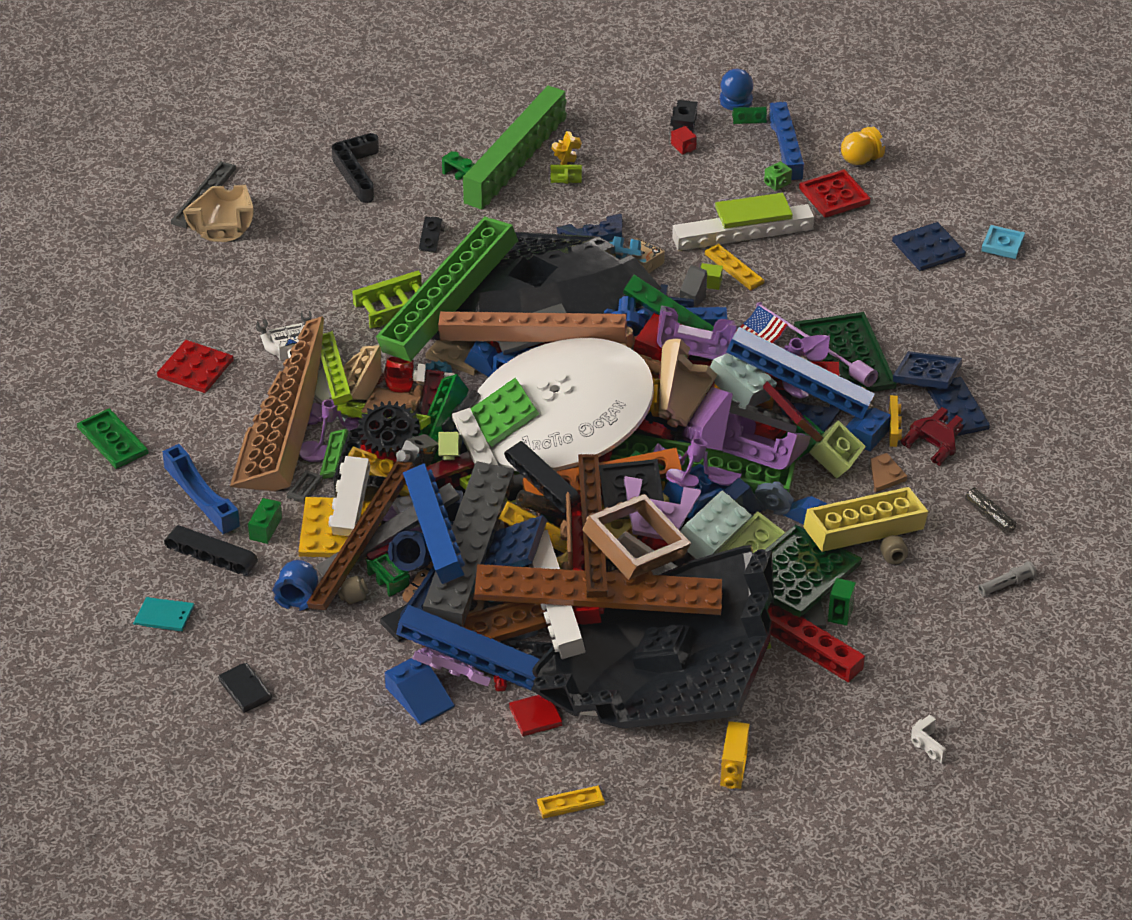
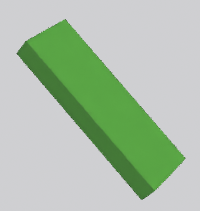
[320,429,349,479]

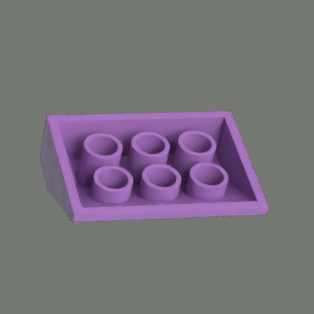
[681,387,733,451]

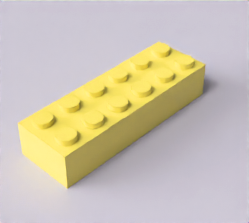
[803,487,928,552]

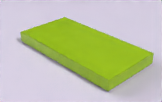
[715,193,793,229]

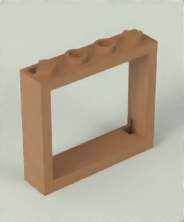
[582,494,691,580]

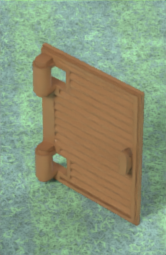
[362,384,423,413]
[560,492,573,570]

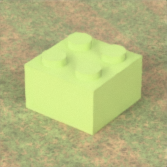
[809,420,866,478]

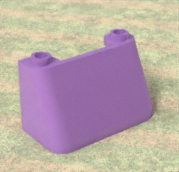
[657,306,737,359]
[722,412,811,470]

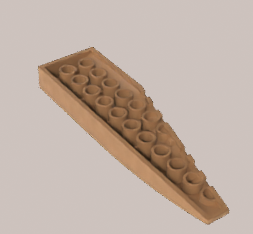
[230,316,324,491]

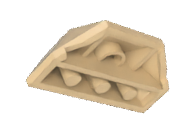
[343,345,382,401]

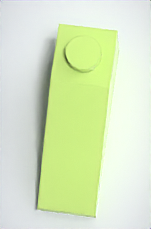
[439,432,462,460]

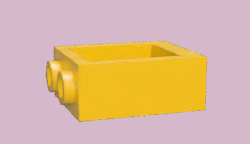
[720,721,750,789]

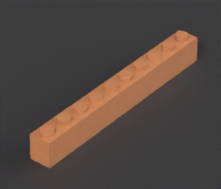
[438,312,627,343]

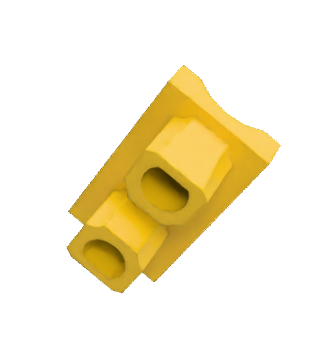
[551,131,582,165]

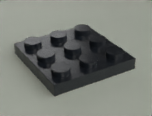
[599,459,664,520]

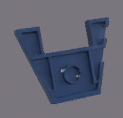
[556,214,623,241]
[778,390,842,432]

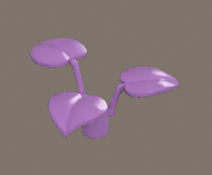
[782,335,830,398]
[299,399,362,462]
[654,438,742,488]

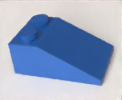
[663,464,728,519]
[385,657,455,725]

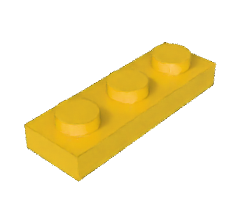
[889,395,902,447]

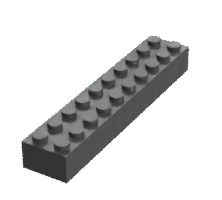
[423,461,514,627]

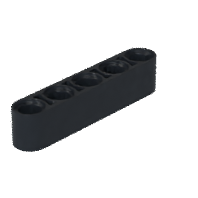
[504,441,581,513]
[164,525,258,576]

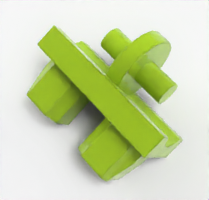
[551,165,582,184]

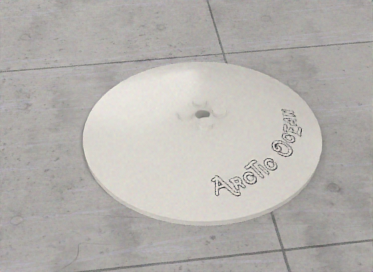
[470,338,654,471]

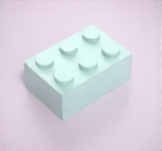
[710,353,777,407]

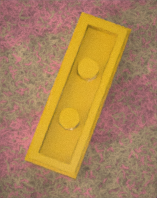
[537,785,605,819]

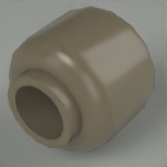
[880,535,908,564]
[338,575,369,605]

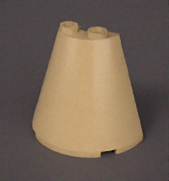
[183,185,254,242]
[658,339,717,428]

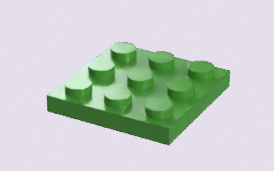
[471,377,539,447]

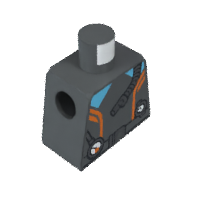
[396,434,439,467]

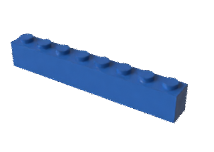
[726,327,875,420]
[403,463,465,584]
[396,605,540,690]

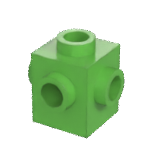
[764,161,792,191]

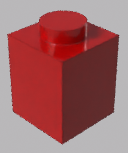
[671,126,697,155]

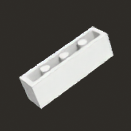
[328,456,370,536]

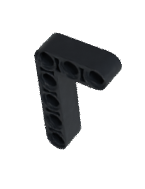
[331,133,379,203]
[334,428,386,502]

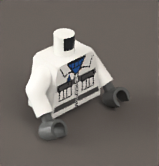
[256,311,312,360]

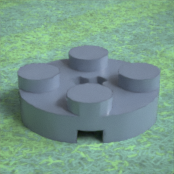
[755,482,794,515]

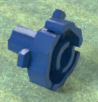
[604,296,648,336]

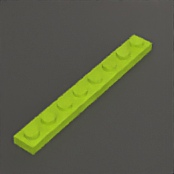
[321,331,353,405]

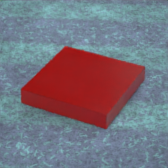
[509,695,562,736]

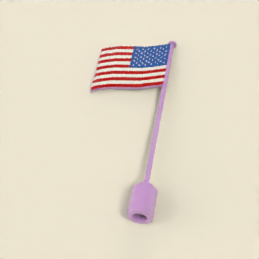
[736,302,878,387]

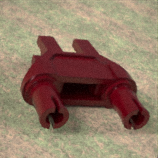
[900,407,964,466]

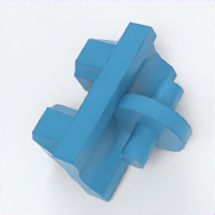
[612,236,643,259]

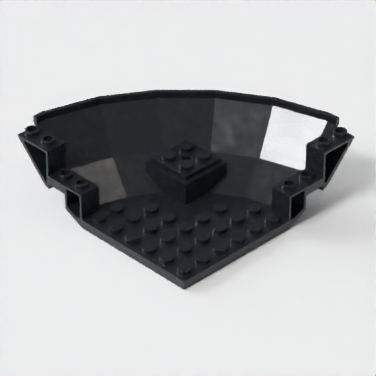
[430,232,662,340]
[531,545,774,729]

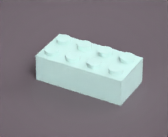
[680,491,752,559]

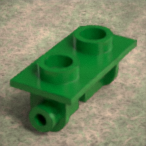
[732,107,767,124]

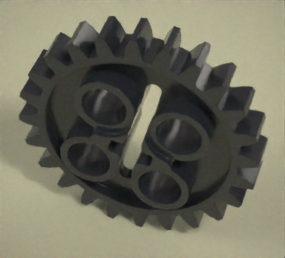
[357,401,420,457]

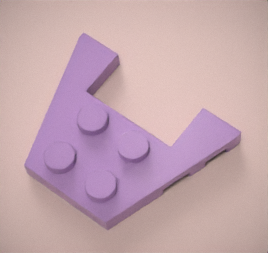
[624,476,701,540]
[412,647,491,687]

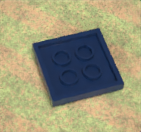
[892,222,966,271]
[893,351,962,389]
[484,515,547,567]

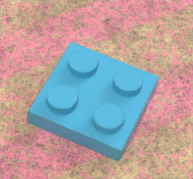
[981,225,1025,259]

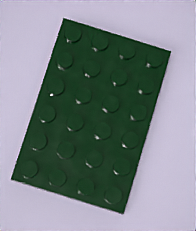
[794,312,897,392]
[765,524,862,618]

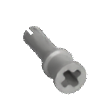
[978,561,1037,596]

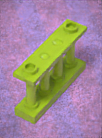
[352,270,422,329]

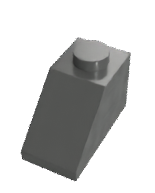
[680,265,707,308]

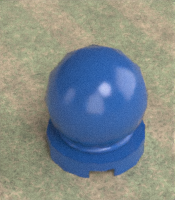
[720,68,754,110]
[272,559,318,611]

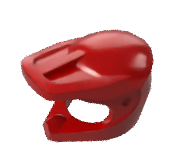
[384,357,414,393]

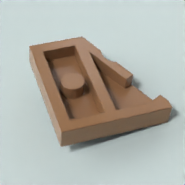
[870,453,907,492]

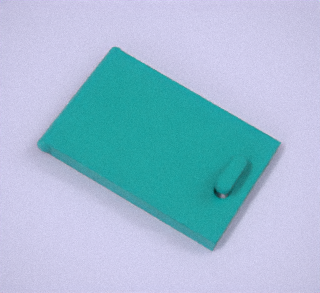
[133,597,195,631]

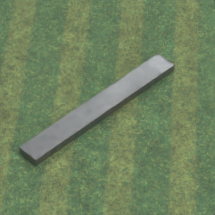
[316,483,460,577]

